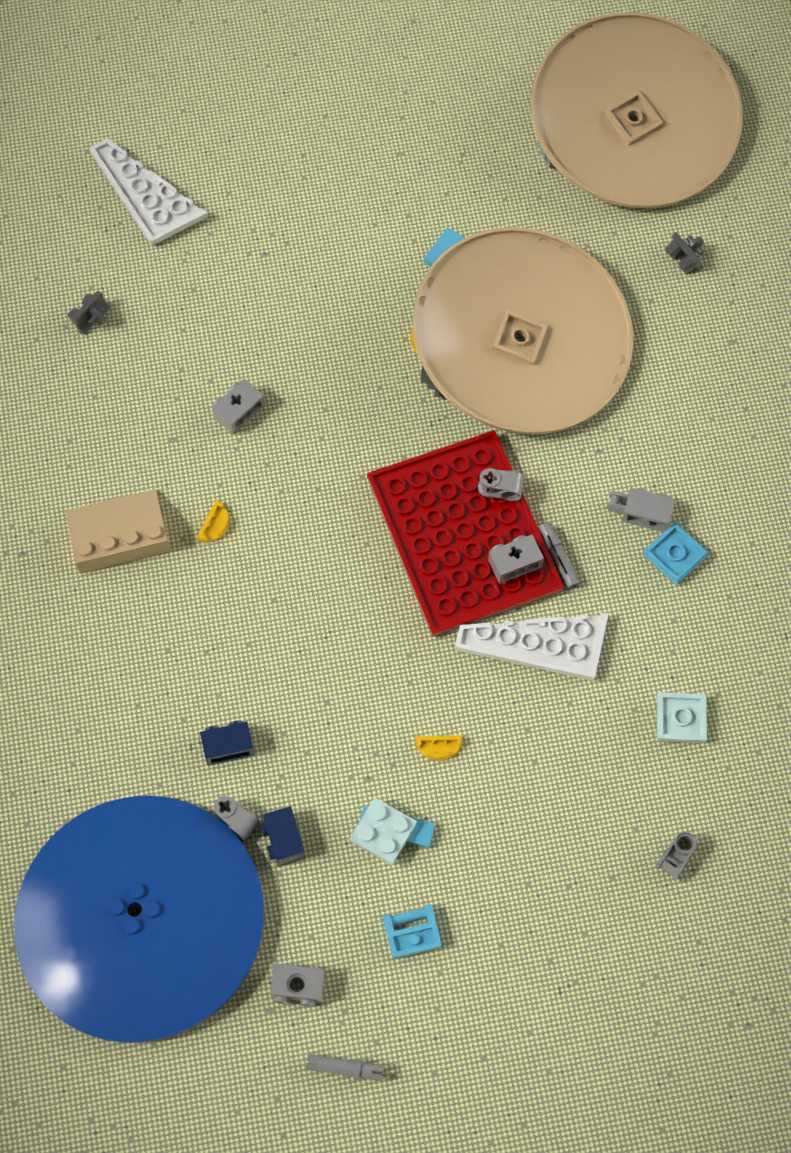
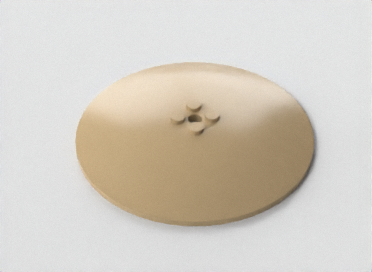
[531,12,743,208]
[413,227,633,434]

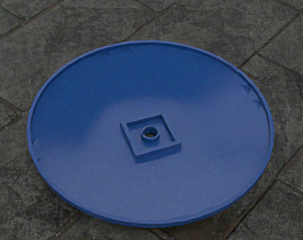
[14,796,264,1043]

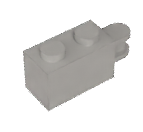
[606,488,676,532]

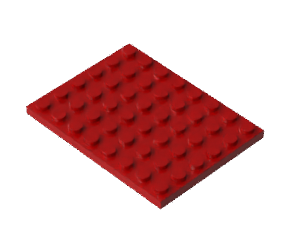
[367,430,564,637]

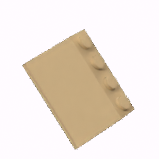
[65,489,171,574]

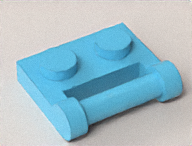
[382,904,442,959]

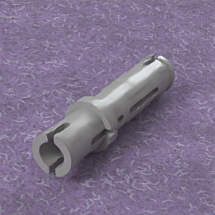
[538,522,581,590]
[306,1053,385,1082]

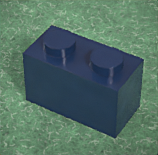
[200,720,255,766]
[260,806,306,867]

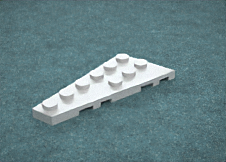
[89,138,208,246]
[454,613,609,681]

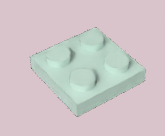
[657,692,707,743]
[349,797,417,866]

